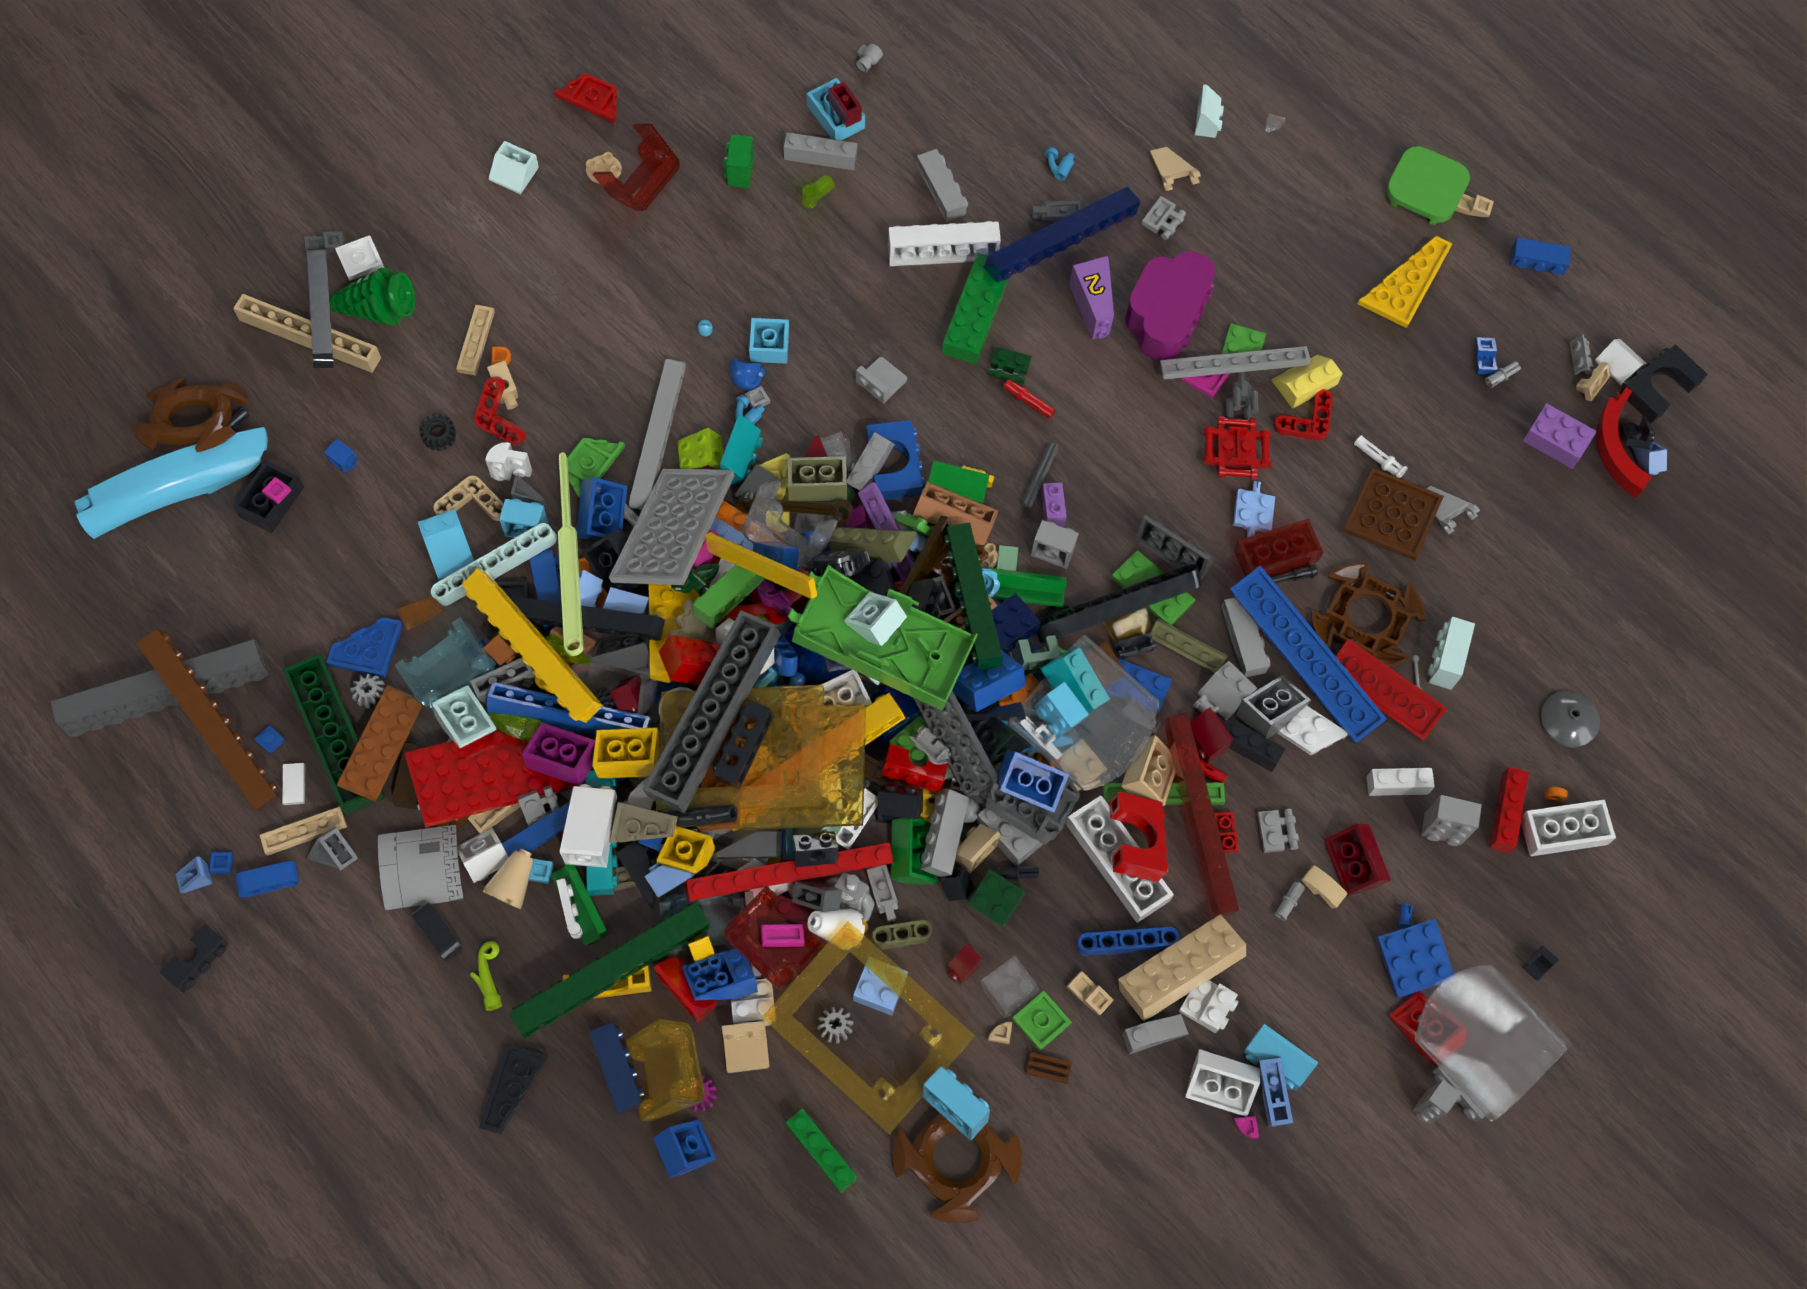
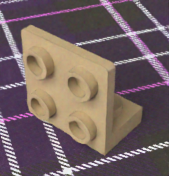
[722,1021,769,1073]

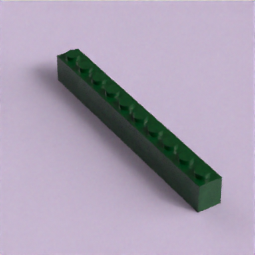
[509,902,711,1039]

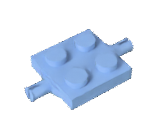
[1233,481,1275,542]

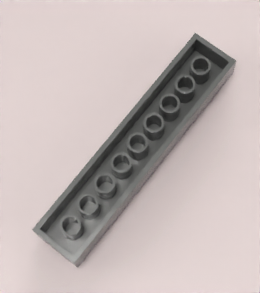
[643,611,781,813]
[51,639,269,737]

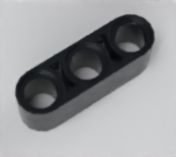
[411,902,463,961]

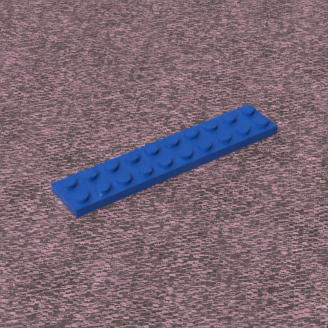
[1229,566,1387,744]

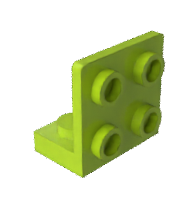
[678,428,723,470]

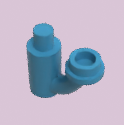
[1045,147,1074,181]
[735,395,765,425]

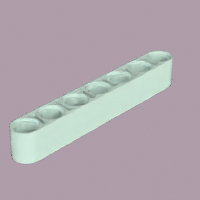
[431,523,557,606]

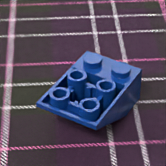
[682,945,758,1000]

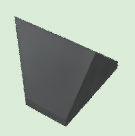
[511,475,547,509]
[307,826,358,870]

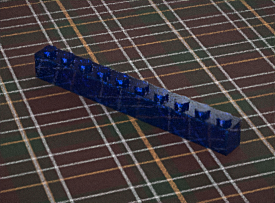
[984,186,1141,283]

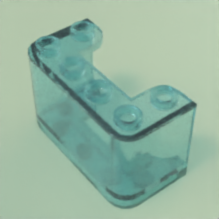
[395,617,496,710]

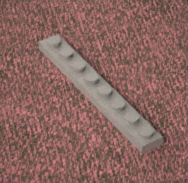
[1160,346,1311,380]

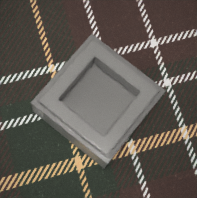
[745,386,770,409]

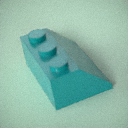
[720,415,764,486]
[1040,647,1110,712]

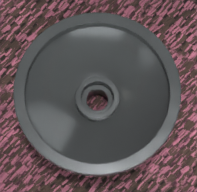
[1540,691,1600,748]

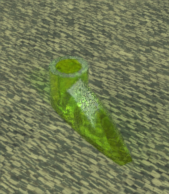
[545,634,591,665]
[488,713,542,744]

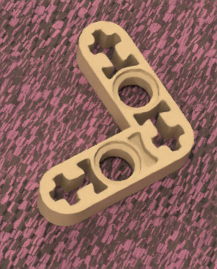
[433,476,504,521]

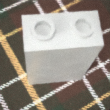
[560,784,617,868]

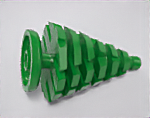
[329,267,415,326]

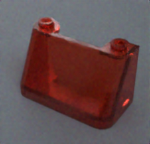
[723,885,827,989]

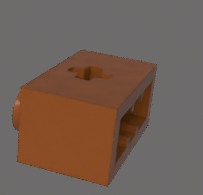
[484,633,518,665]

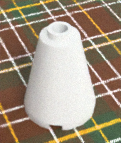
[807,908,865,950]

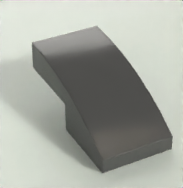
[304,231,344,256]

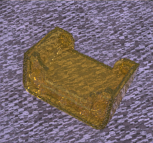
[627,1019,705,1122]

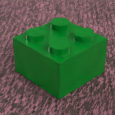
[724,135,754,188]

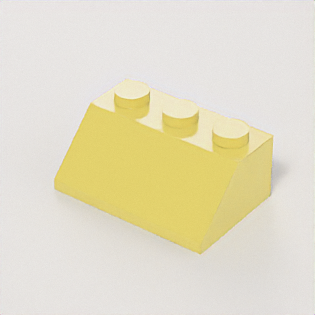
[1271,355,1343,409]

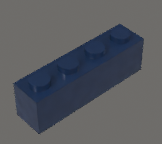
[589,1022,645,1115]

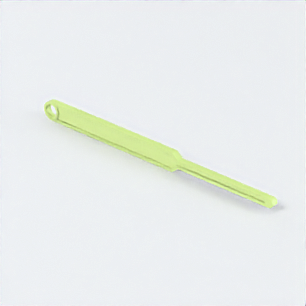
[558,452,584,656]

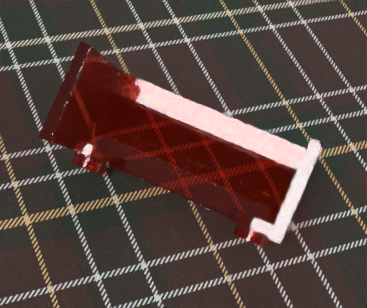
[592,123,680,211]

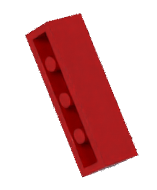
[1489,767,1529,853]

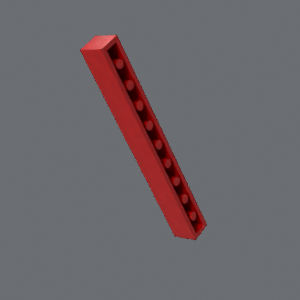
[684,843,893,902]

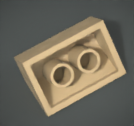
[1121,735,1180,806]

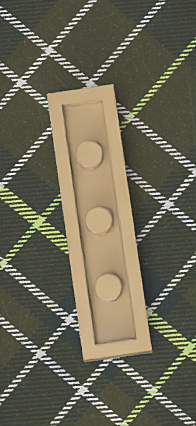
[456,305,495,376]
[260,807,347,856]

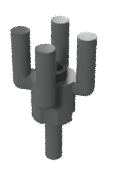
[1226,372,1259,419]

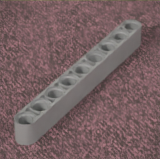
[629,359,686,510]

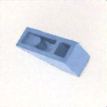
[1259,1058,1293,1127]

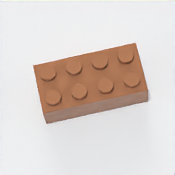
[913,481,998,545]

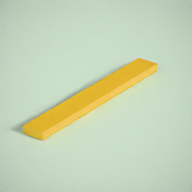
[705,532,817,599]

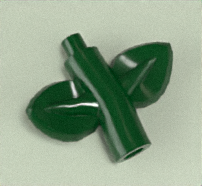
[671,564,719,595]

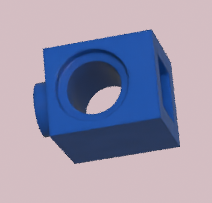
[324,439,358,473]

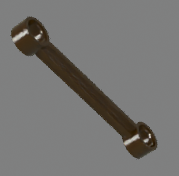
[737,492,853,522]

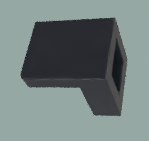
[941,867,974,901]
[1521,946,1559,981]

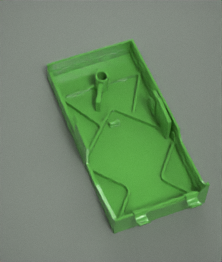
[788,565,978,711]

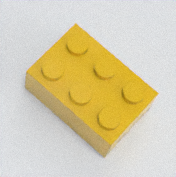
[592,728,663,778]

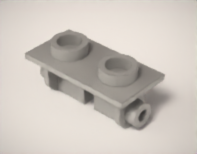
[1570,334,1593,375]
[910,726,951,765]

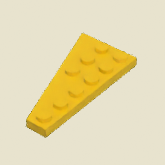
[1357,236,1452,328]
[649,584,702,683]

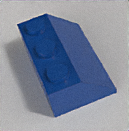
[576,477,627,541]
[999,750,1069,813]

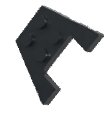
[955,695,1026,721]

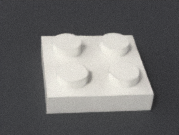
[335,235,384,281]

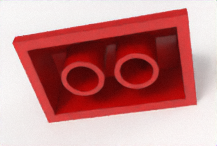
[654,956,717,1024]

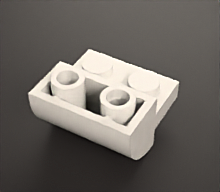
[485,443,532,481]

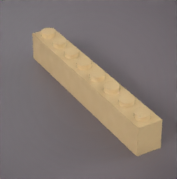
[233,294,381,373]

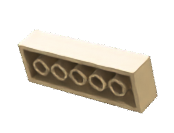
[1118,914,1246,1021]

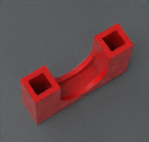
[1109,791,1168,882]

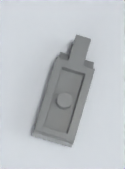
[866,864,898,923]

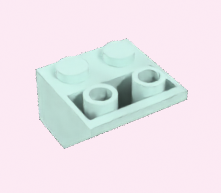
[489,141,539,195]

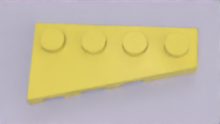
[753,453,790,534]

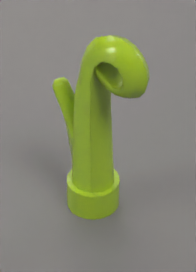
[470,941,502,1011]

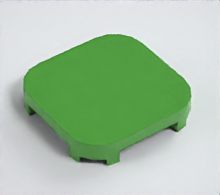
[1385,146,1470,225]

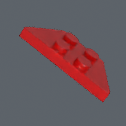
[554,73,617,123]

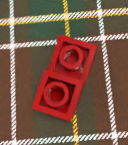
[1212,812,1239,853]

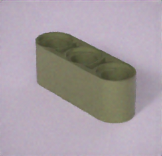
[872,920,932,950]

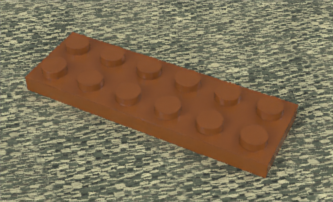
[337,685,425,802]

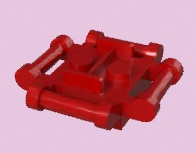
[1203,416,1271,480]

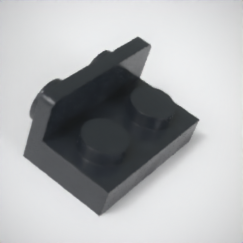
[1618,416,1655,449]

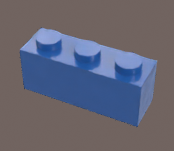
[1510,237,1571,275]

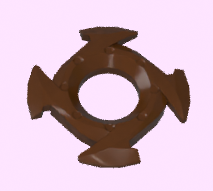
[132,377,249,452]
[1311,563,1427,668]
[893,1094,1021,1223]

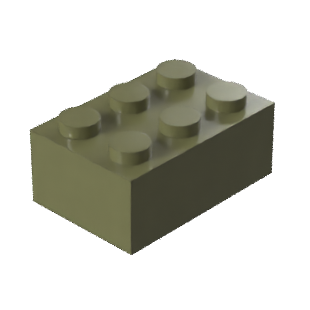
[788,456,847,502]

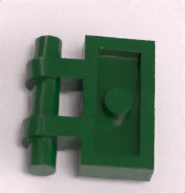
[988,347,1032,384]

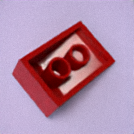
[1389,991,1467,1067]

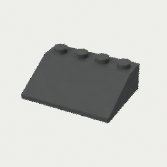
[1135,515,1215,581]

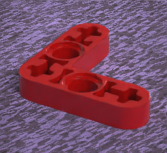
[474,376,526,446]
[1274,389,1333,441]

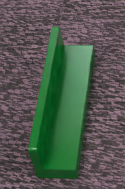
[990,568,1067,607]
[551,862,608,946]

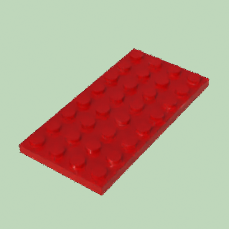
[405,722,586,828]

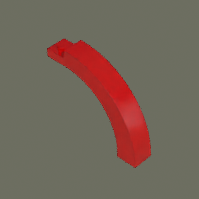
[1596,388,1652,498]
[719,570,810,625]

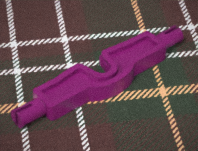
[754,579,797,616]

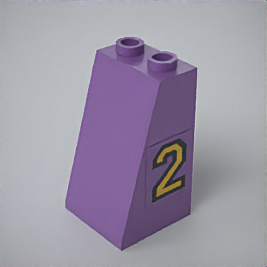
[1069,256,1114,340]

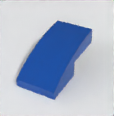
[1475,337,1498,375]

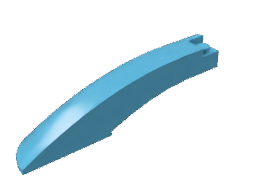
[74,427,268,539]

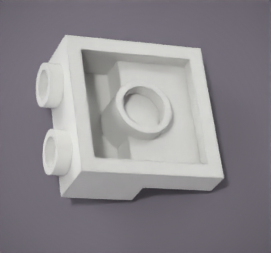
[731,978,776,1026]
[1179,980,1239,1033]

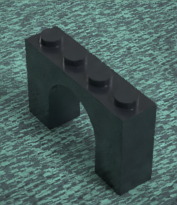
[1620,344,1708,424]

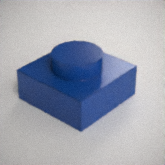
[254,725,285,755]

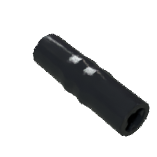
[675,804,738,828]

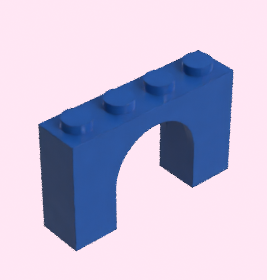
[866,420,925,500]

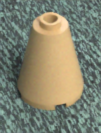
[482,848,534,909]

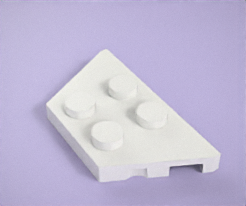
[1277,706,1348,755]

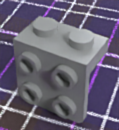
[856,357,907,404]

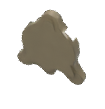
[668,600,717,643]

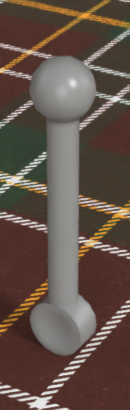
[1411,655,1422,690]

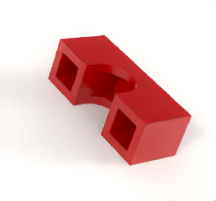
[881,744,948,793]

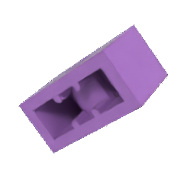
[1041,483,1067,527]

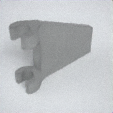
[1426,486,1480,535]

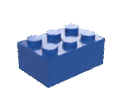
[953,650,1026,712]

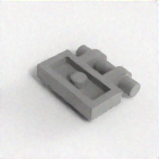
[1141,196,1186,240]
[517,786,560,827]
[1257,809,1299,853]

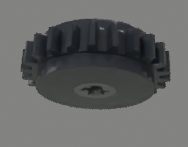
[806,546,870,577]

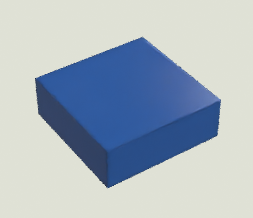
[209,852,234,874]

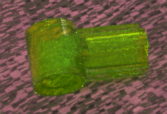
[802,175,835,208]

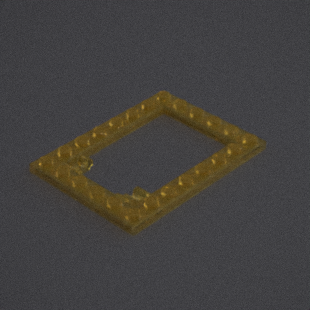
[656,685,824,812]
[762,921,975,1134]

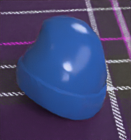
[729,358,766,390]

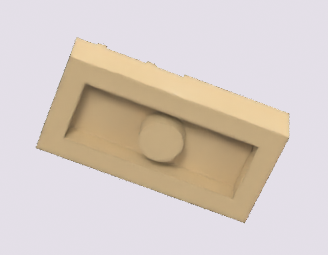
[1576,362,1610,401]

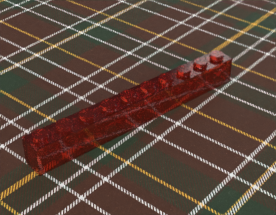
[1163,713,1239,918]

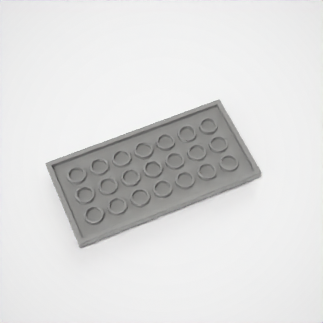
[609,469,734,585]

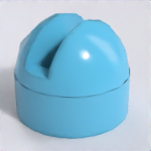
[698,320,713,336]

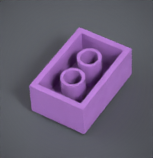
[1523,403,1596,469]

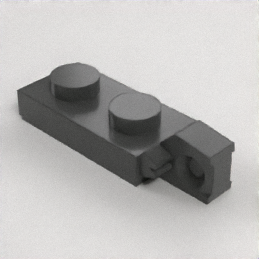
[1031,201,1082,221]

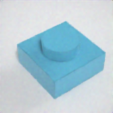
[529,859,553,884]

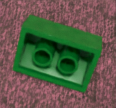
[929,461,990,504]
[891,817,937,884]

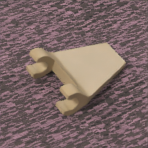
[1150,147,1201,191]

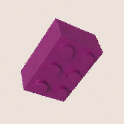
[522,723,596,786]

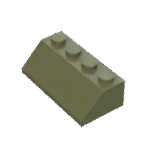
[827,527,917,562]

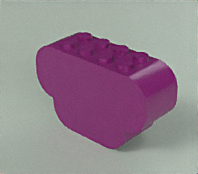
[1125,251,1215,362]

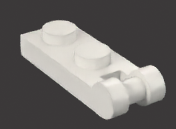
[556,878,583,939]

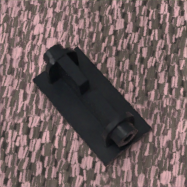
[1114,632,1157,659]

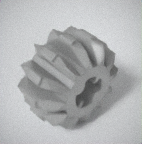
[350,674,385,709]
[817,1007,853,1044]

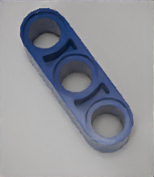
[773,635,798,676]
[235,861,299,897]

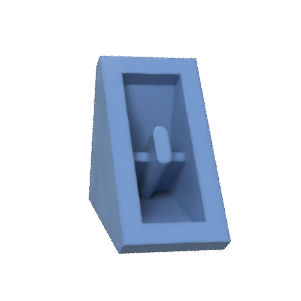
[175,857,213,893]

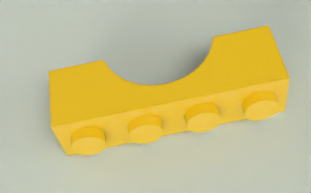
[563,966,652,998]

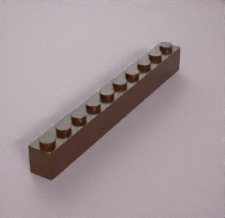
[136,629,279,811]

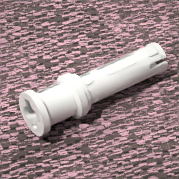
[1354,435,1408,478]

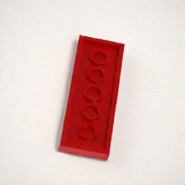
[1335,639,1448,740]

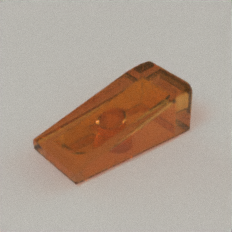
[397,596,443,630]

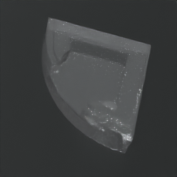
[1264,113,1286,132]

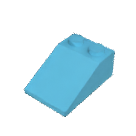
[418,509,474,581]

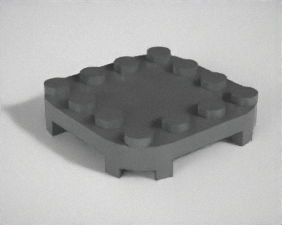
[986,750,1080,844]

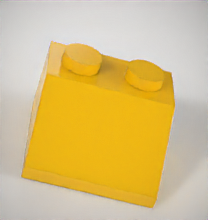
[656,826,715,874]

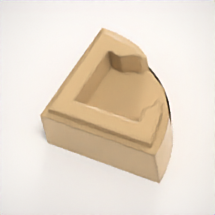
[988,1022,1012,1044]

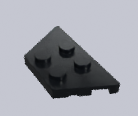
[969,717,1031,765]

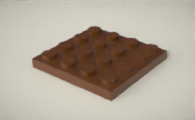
[1343,468,1444,561]

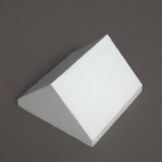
[1595,339,1647,386]

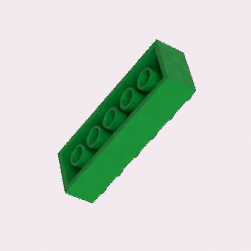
[942,253,1013,365]

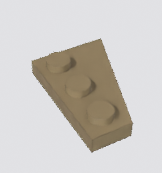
[609,802,678,843]

